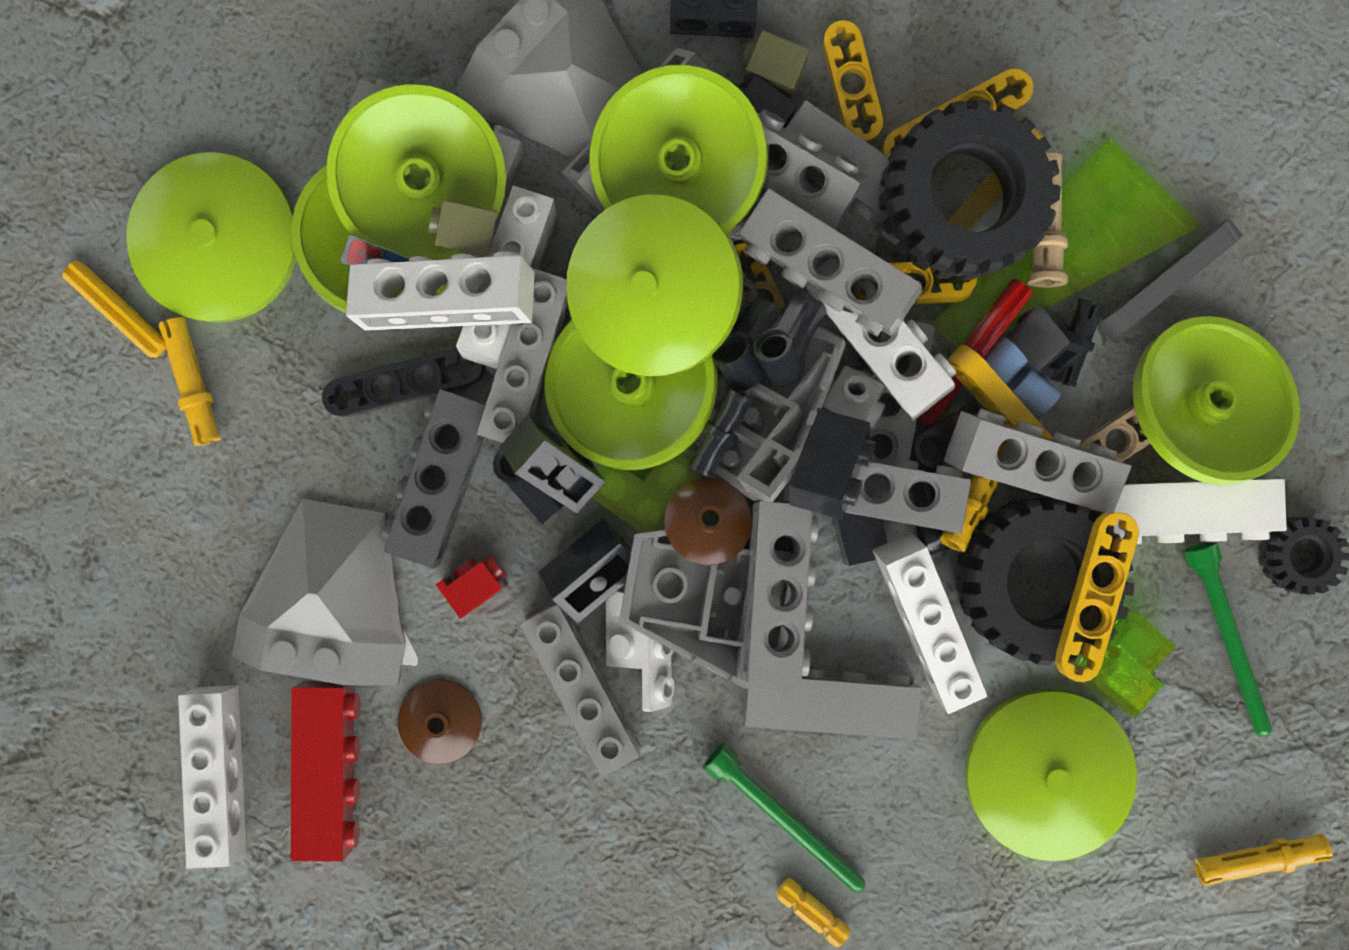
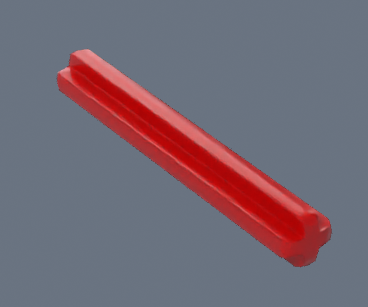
[917,278,1033,426]

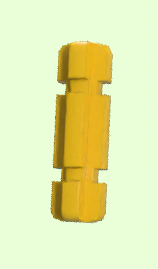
[776,878,851,947]

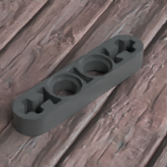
[1098,219,1243,339]

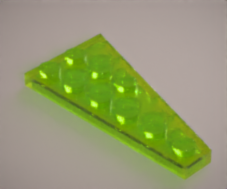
[932,138,1202,347]

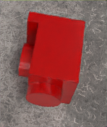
[435,555,508,619]

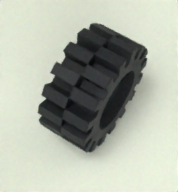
[1259,517,1349,595]

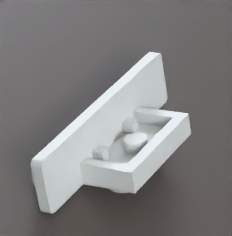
[606,585,674,712]

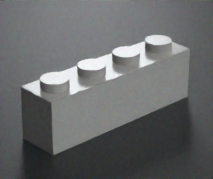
[773,100,947,245]
[743,666,921,740]

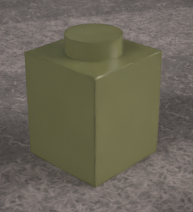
[740,30,810,100]
[428,199,497,257]

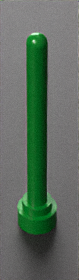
[1183,541,1272,737]
[702,742,865,892]

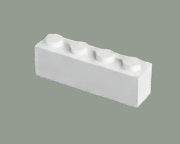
[1099,479,1287,544]

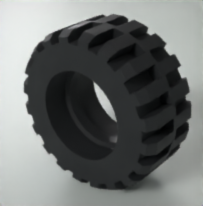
[879,99,1061,280]
[956,498,1134,666]

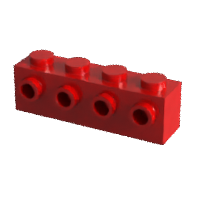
[290,681,360,862]

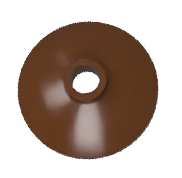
[664,478,752,565]
[398,679,482,764]

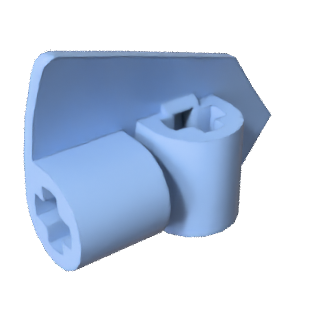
[955,324,1061,419]

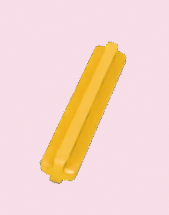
[62,260,166,358]

